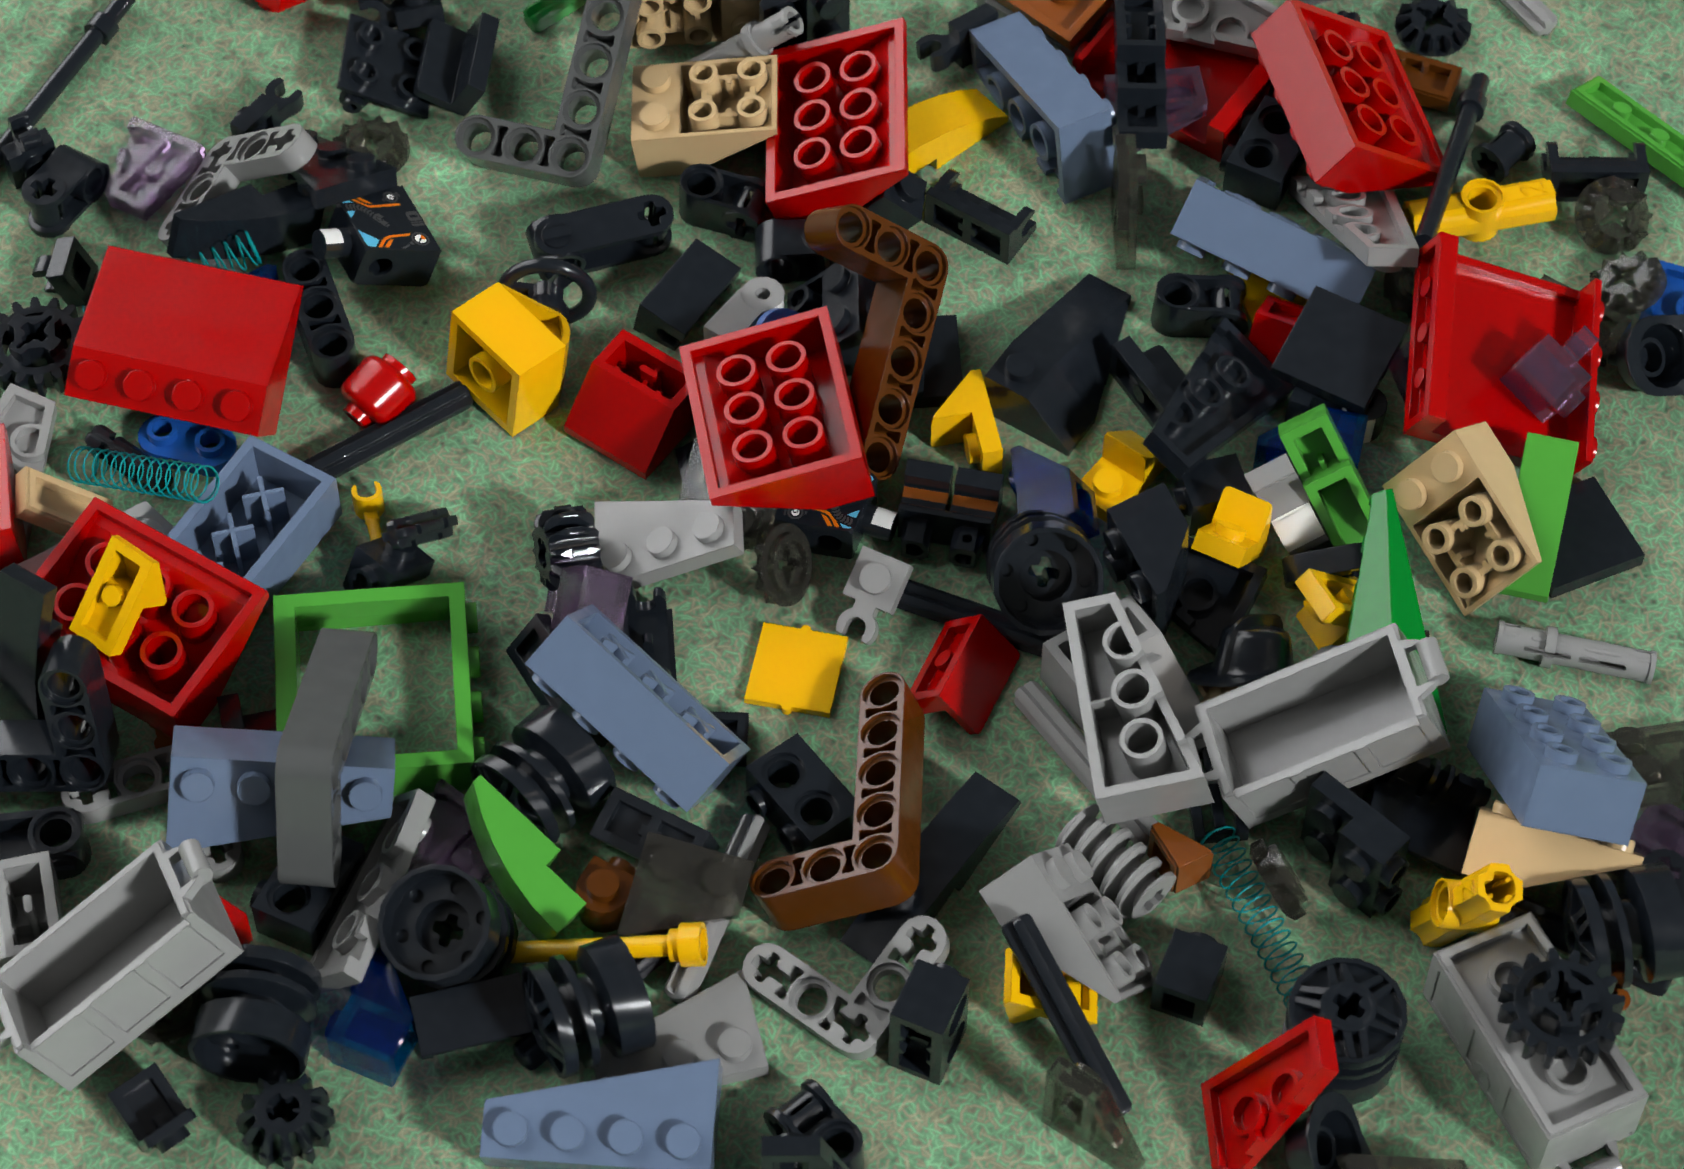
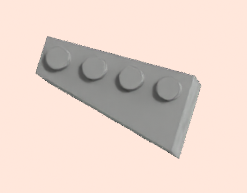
[1062,592,1215,825]

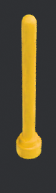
[510,922,708,967]

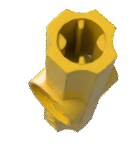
[1402,178,1558,242]
[1410,863,1523,947]

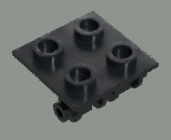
[336,13,430,119]
[1369,757,1491,876]

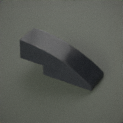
[166,182,325,260]

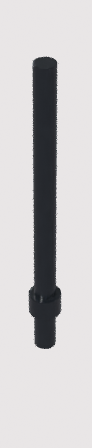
[0,0,136,168]
[1415,72,1490,249]

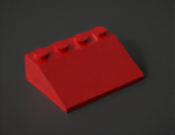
[1251,0,1443,194]
[765,17,909,220]
[64,245,304,437]
[679,306,875,510]
[35,497,269,738]

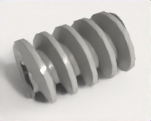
[1055,803,1177,919]

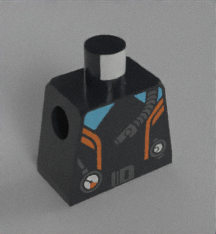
[312,186,442,287]
[770,472,898,559]

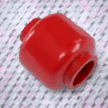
[341,353,416,429]

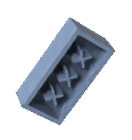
[167,435,342,617]
[525,604,750,812]
[1467,685,1647,846]

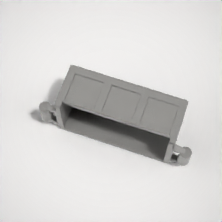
[1186,623,1451,829]
[0,839,244,1091]
[1423,912,1649,1169]

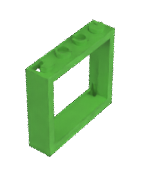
[273,582,486,796]

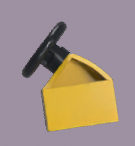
[446,258,597,437]

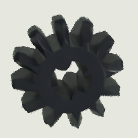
[532,504,603,595]
[236,1070,336,1169]

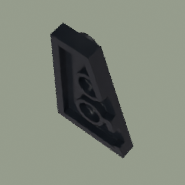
[283,129,397,210]

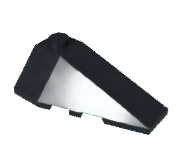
[984,273,1131,456]

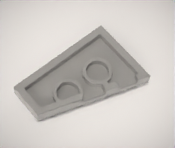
[593,969,769,1085]

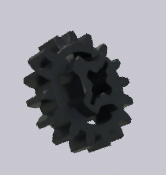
[0,297,83,397]
[1497,948,1625,1072]

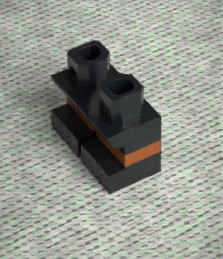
[898,458,1004,569]

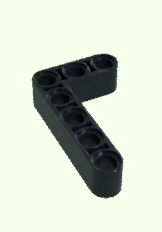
[0,635,119,792]

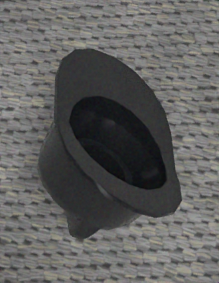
[1608,314,1684,397]
[1187,614,1294,687]
[1284,1091,1378,1169]

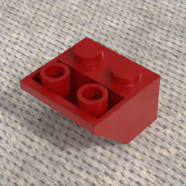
[564,329,695,480]

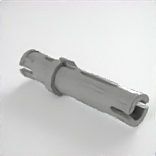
[686,6,804,62]
[1493,620,1657,685]

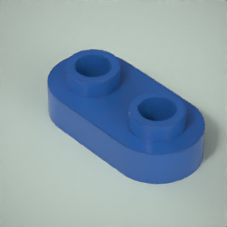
[138,415,238,477]

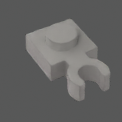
[836,545,914,646]

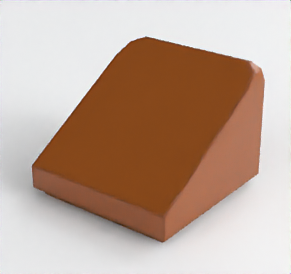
[1147,822,1214,893]

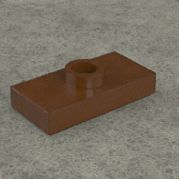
[1395,48,1463,113]

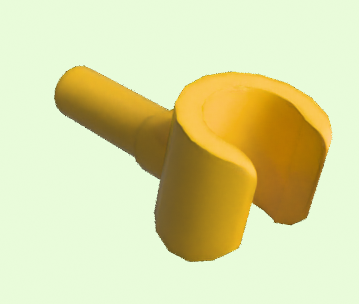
[351,481,385,541]

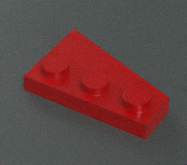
[1201,1015,1339,1169]

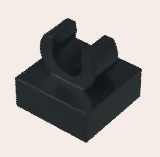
[32,236,98,307]

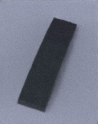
[1114,0,1168,149]
[0,563,63,720]
[840,772,1021,964]

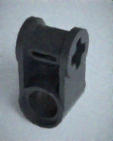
[21,144,110,238]
[679,164,769,242]
[754,219,835,284]
[1150,273,1249,338]
[763,1079,864,1169]

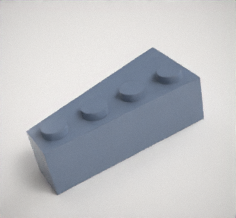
[969,11,1116,204]
[1170,176,1376,304]
[166,725,395,848]
[479,1058,723,1169]

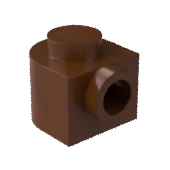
[576,855,643,933]

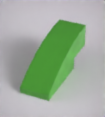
[1277,403,1370,547]
[1500,432,1579,603]
[463,774,586,940]

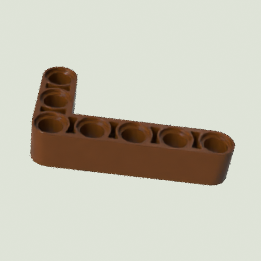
[804,204,948,481]
[750,672,925,931]

